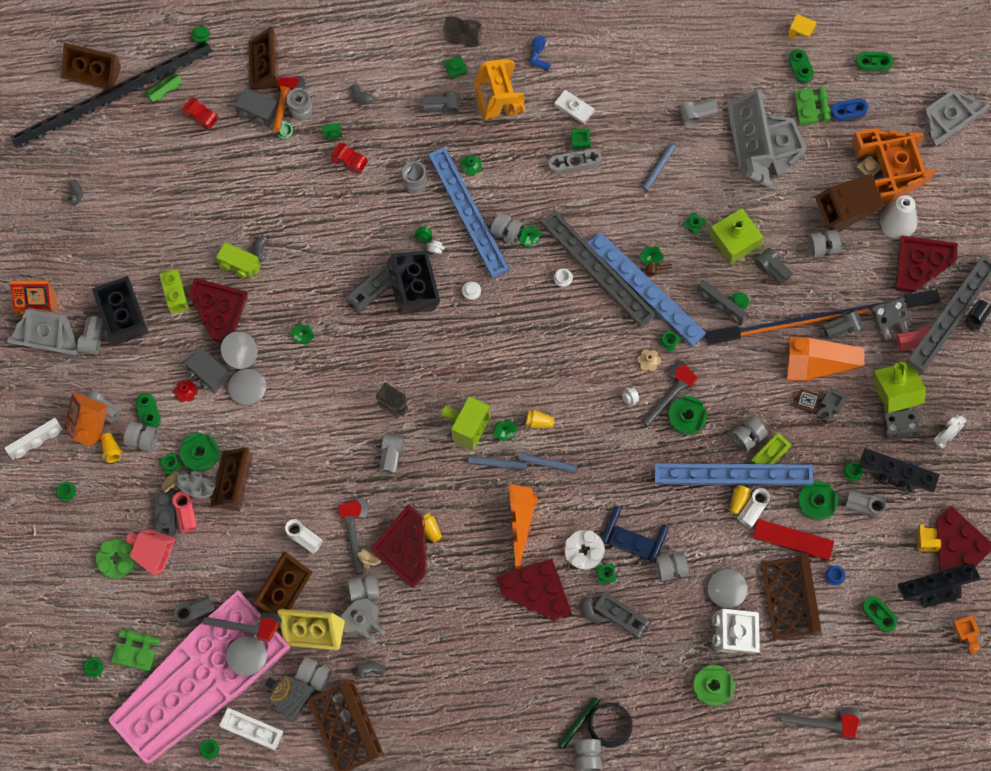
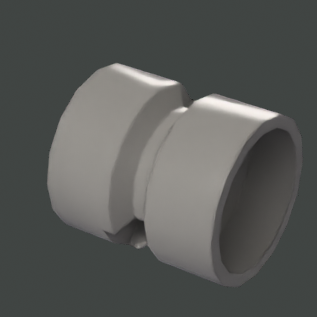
[287,88,313,121]
[402,161,427,194]
[490,212,525,245]
[809,229,841,257]
[731,416,768,452]
[124,421,159,452]
[656,551,689,582]
[348,574,380,603]
[295,657,333,692]
[574,739,602,771]

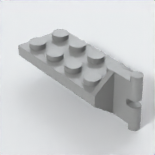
[727,89,774,188]

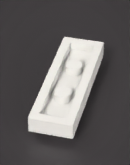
[5,418,63,460]
[219,708,284,751]

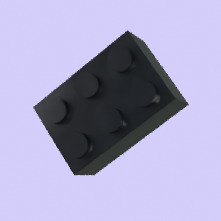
[387,250,440,315]
[92,276,149,346]

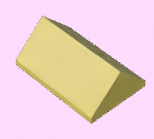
[278,609,345,650]

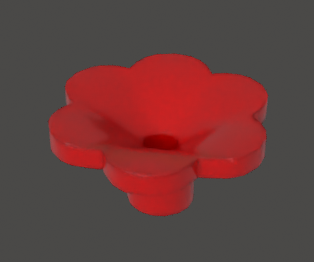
[174,380,198,402]

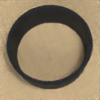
[588,703,633,748]

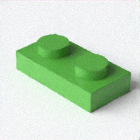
[144,73,182,102]

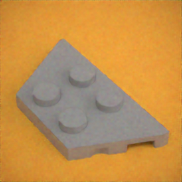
[924,89,991,147]
[766,115,807,178]
[7,308,79,355]

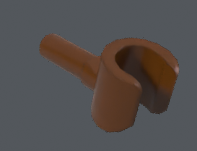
[646,262,672,276]

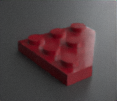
[895,236,958,293]
[188,278,249,343]
[370,504,427,588]
[936,506,991,572]
[496,558,572,621]

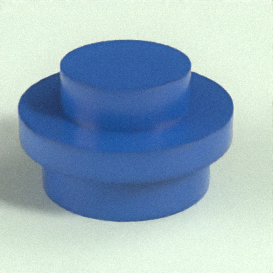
[825,566,846,586]

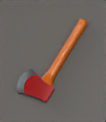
[273,76,305,132]

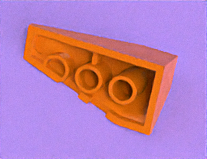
[787,337,865,382]
[509,484,538,570]

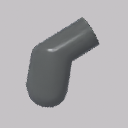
[350,84,374,105]
[67,179,83,206]
[252,235,269,262]
[356,661,386,679]

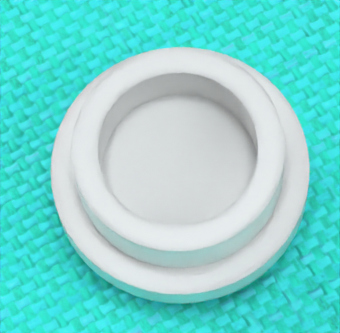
[426,240,445,255]
[554,269,573,287]
[462,281,481,300]
[622,388,639,406]

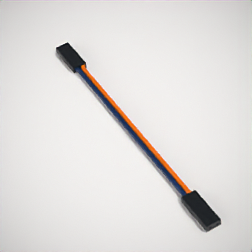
[706,289,940,345]

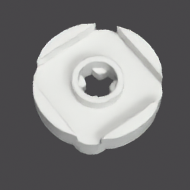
[934,415,968,450]
[565,530,605,570]

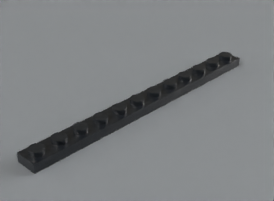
[10,41,212,147]

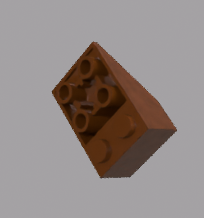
[815,174,885,233]

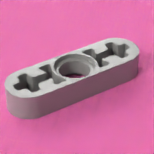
[549,149,601,174]

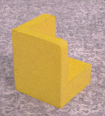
[788,14,817,40]
[916,524,941,552]

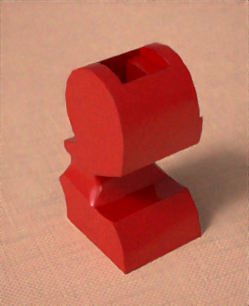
[182,96,219,130]
[331,142,368,174]

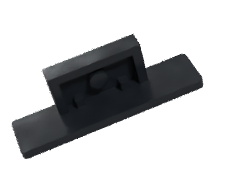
[858,448,940,493]
[898,563,980,608]

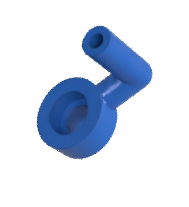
[529,35,551,71]

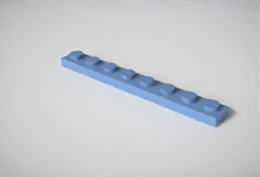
[428,147,509,279]
[587,232,706,347]
[655,464,813,486]

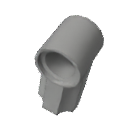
[679,98,718,126]
[77,316,104,355]
[86,389,121,424]
[379,435,404,475]
[846,491,887,519]

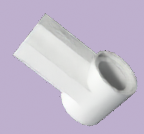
[737,488,770,528]
[285,519,323,554]

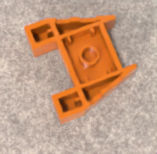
[851,128,936,205]

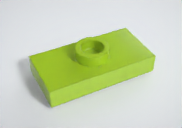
[751,432,792,464]

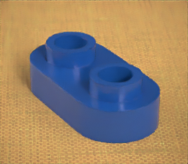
[831,98,868,121]

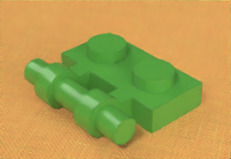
[794,86,831,126]
[111,629,160,673]

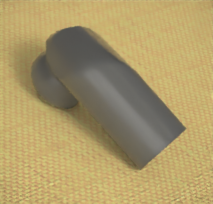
[580,597,603,625]

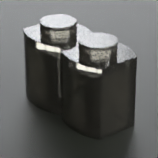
[443,16,482,47]
[376,383,408,418]

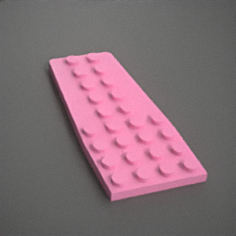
[109,590,291,764]

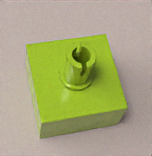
[709,208,764,265]
[874,362,926,413]
[441,396,491,451]

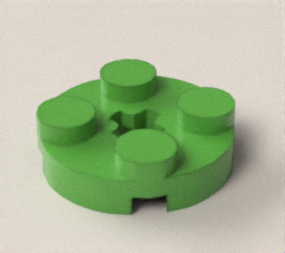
[96,539,136,579]
[693,665,734,707]

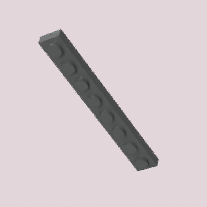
[541,210,656,328]
[906,255,991,374]

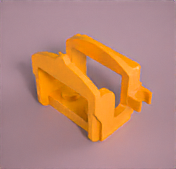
[474,59,525,120]

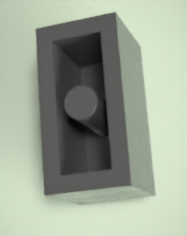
[235,88,278,127]
[185,347,230,393]

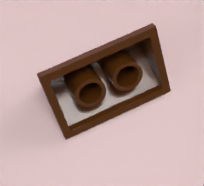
[249,27,278,90]
[61,43,121,89]
[210,447,253,512]
[253,552,313,616]

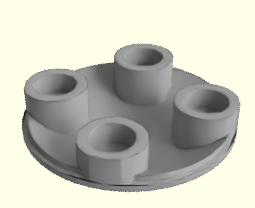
[220,332,258,369]
[228,369,266,405]
[176,471,215,498]
[708,569,748,608]
[227,636,267,676]

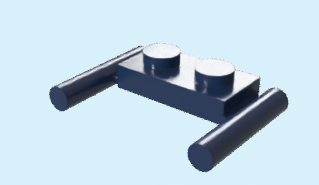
[601,506,669,563]

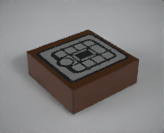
[795,389,820,414]

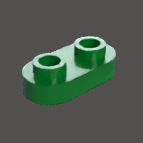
[789,49,814,84]
[856,52,893,72]
[136,393,161,428]
[862,596,898,633]

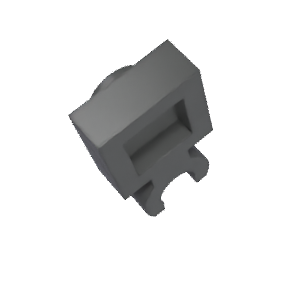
[817,387,848,424]

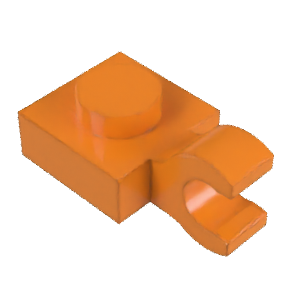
[953,615,981,654]

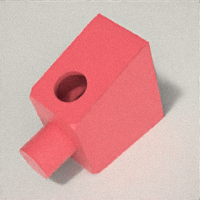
[126,529,176,575]

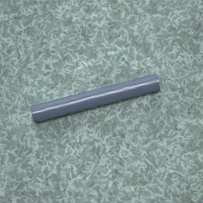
[642,144,676,192]
[519,453,577,473]
[468,456,527,471]

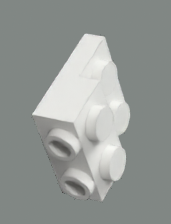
[712,609,760,654]

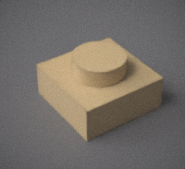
[856,155,882,178]

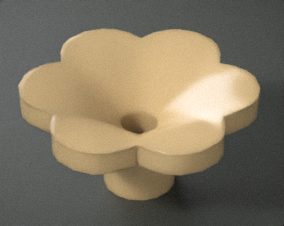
[637,349,661,372]
[161,471,179,492]
[357,549,381,569]

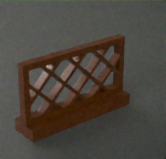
[761,553,822,641]
[307,680,384,771]

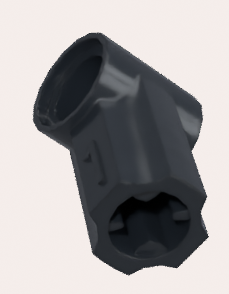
[965,300,991,331]

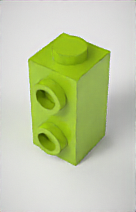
[216,242,261,279]
[159,269,189,314]

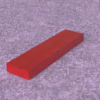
[752,519,834,561]

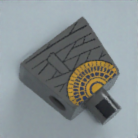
[264,676,316,724]

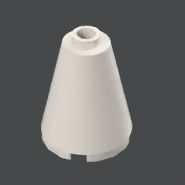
[880,195,917,239]

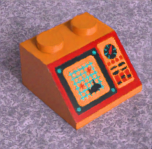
[10,280,57,317]
[64,392,109,447]

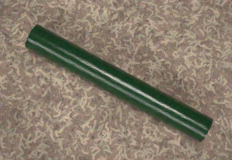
[557,696,600,749]

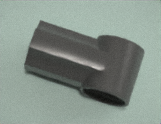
[423,91,459,115]
[754,248,793,285]
[822,309,864,340]
[174,595,215,626]

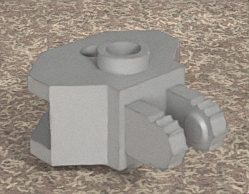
[341,598,386,645]

